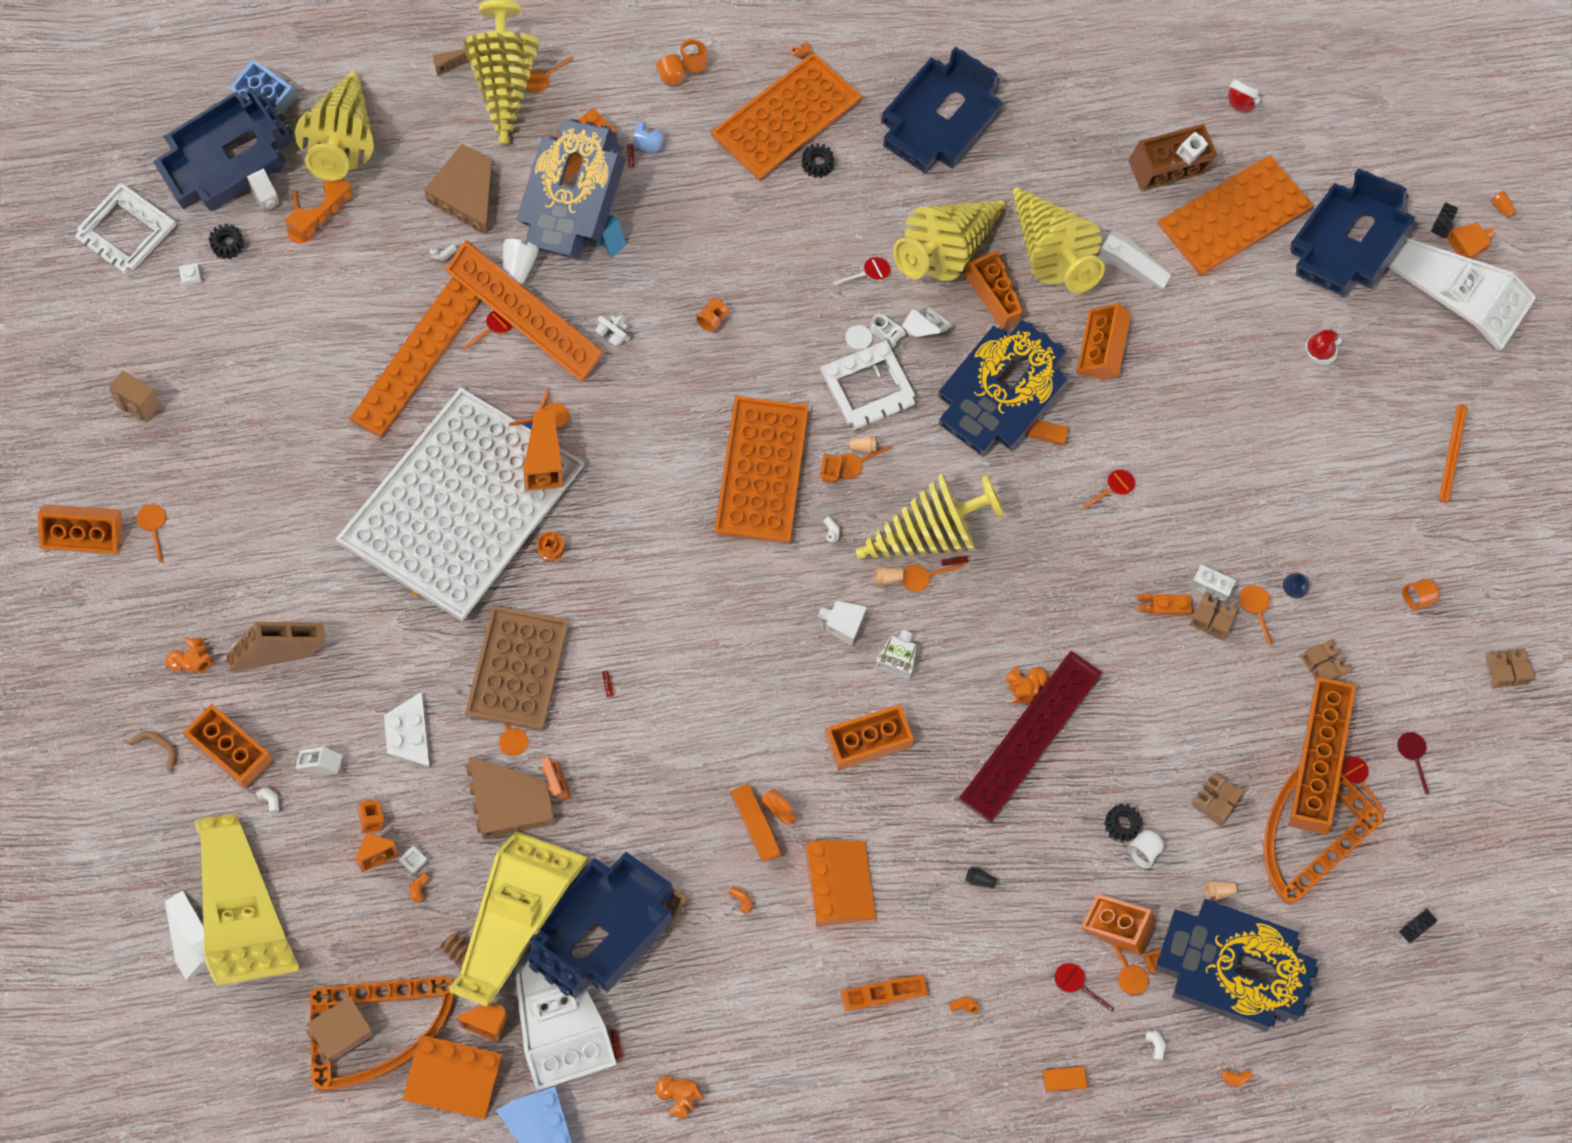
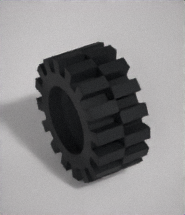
[802,143,834,178]
[1431,202,1458,237]
[209,223,244,259]
[1104,803,1142,842]
[1399,908,1438,944]

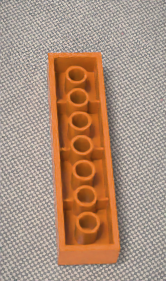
[1288,677,1356,835]

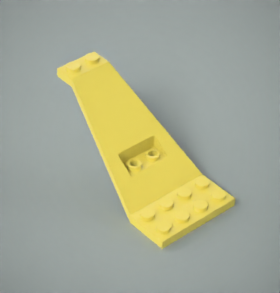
[195,814,299,986]
[450,831,588,1007]

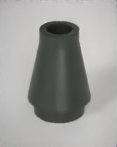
[965,866,997,889]

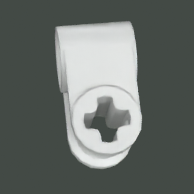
[870,314,906,348]

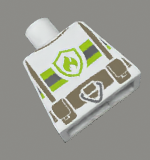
[875,630,916,680]

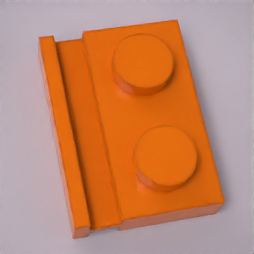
[541,757,572,800]

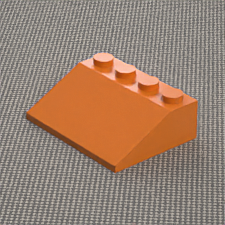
[805,840,876,927]
[402,1034,502,1120]

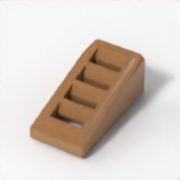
[433,49,470,75]
[663,888,688,933]

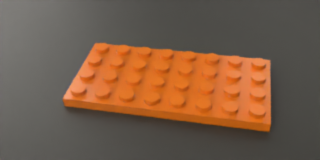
[711,52,862,181]
[1157,155,1314,277]
[714,396,809,544]

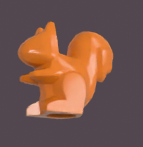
[165,637,215,674]
[1005,665,1049,704]
[761,788,797,826]
[654,1076,705,1118]

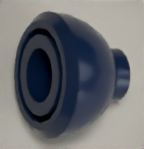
[1283,572,1309,598]

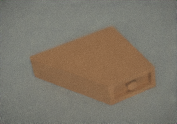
[424,144,493,234]
[226,622,326,672]
[466,757,555,839]

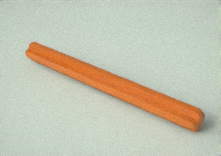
[1438,404,1468,503]

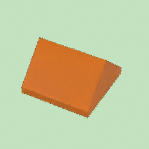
[356,832,400,873]

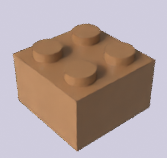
[109,370,161,422]

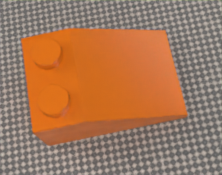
[1081,893,1157,956]

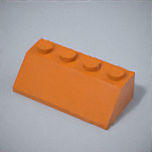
[1076,303,1131,380]
[38,504,122,554]

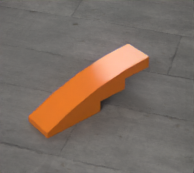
[730,784,781,863]
[840,975,928,1012]

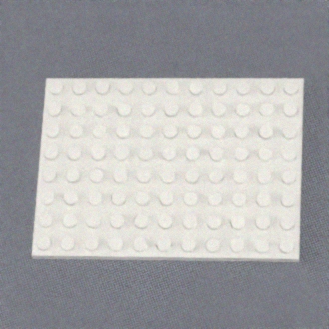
[335,387,584,621]

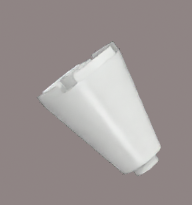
[503,239,539,285]

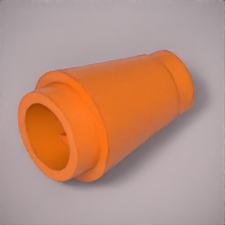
[1491,191,1516,218]

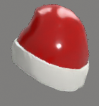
[1228,79,1260,112]
[1306,330,1342,365]

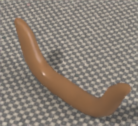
[126,731,176,772]

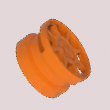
[537,531,564,562]

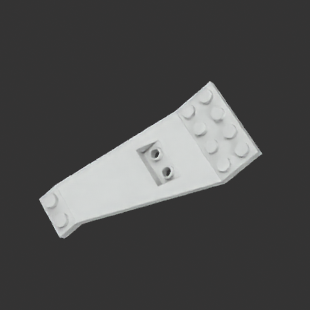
[1387,238,1536,351]
[514,944,617,1091]

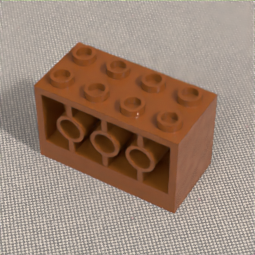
[1128,123,1217,191]

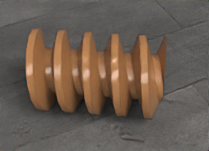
[440,931,469,970]

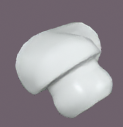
[429,244,458,261]
[823,516,840,543]
[256,787,279,813]
[1146,1030,1166,1061]

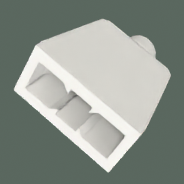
[818,601,867,646]

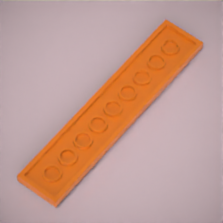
[445,240,604,381]
[350,277,481,438]

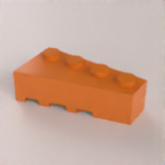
[964,250,1022,329]

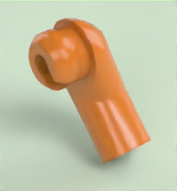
[790,42,812,58]
[409,872,430,903]
[728,886,753,914]
[948,996,980,1014]

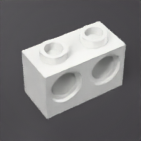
[1189,565,1236,604]

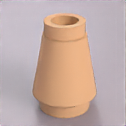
[849,435,877,454]
[874,567,903,586]
[1205,881,1237,901]

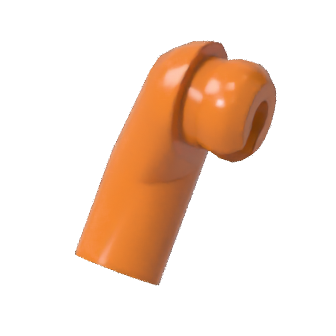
[1221,1069,1253,1087]

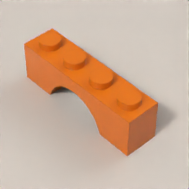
[285,178,352,241]

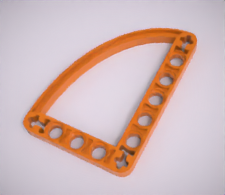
[1263,766,1383,905]
[310,976,454,1091]

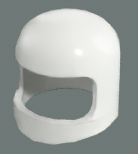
[1128,830,1164,869]

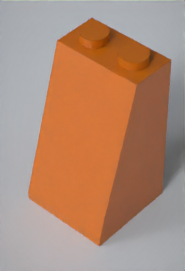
[523,409,563,491]

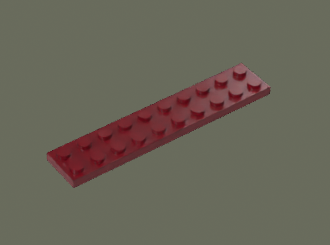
[958,651,1103,823]

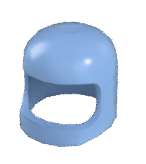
[633,121,663,153]

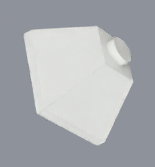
[902,304,955,337]

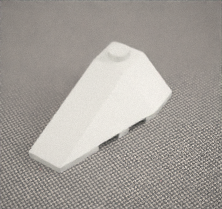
[1099,230,1171,290]
[165,891,207,981]

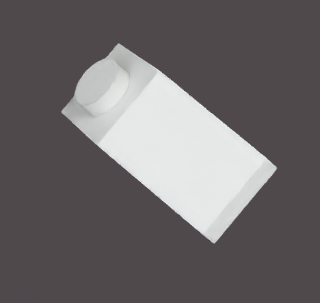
[247,169,279,212]
[295,747,342,775]

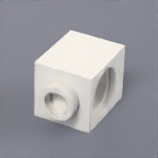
[1176,132,1208,165]

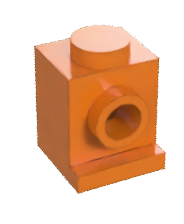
[357,800,384,834]

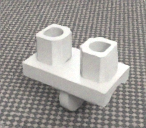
[595,314,630,347]

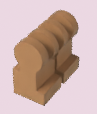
[1189,592,1238,640]
[1301,639,1352,681]
[1486,648,1534,689]
[1192,774,1244,826]

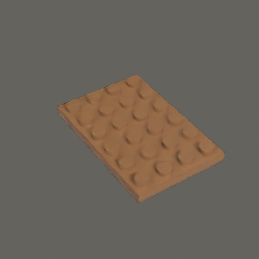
[465,606,569,731]

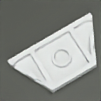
[384,693,430,768]

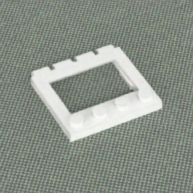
[75,183,177,274]
[820,340,915,430]

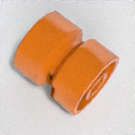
[696,297,730,332]

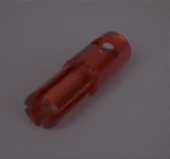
[627,143,634,168]
[941,556,968,566]
[602,670,614,698]
[611,1029,623,1059]

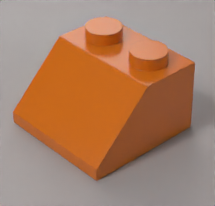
[457,1003,509,1043]

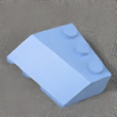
[230,59,299,115]
[496,1087,572,1143]

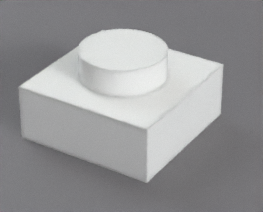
[179,263,201,286]
[399,846,428,875]

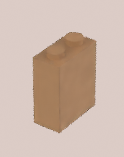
[306,996,374,1063]

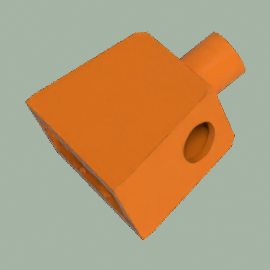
[1447,223,1494,260]

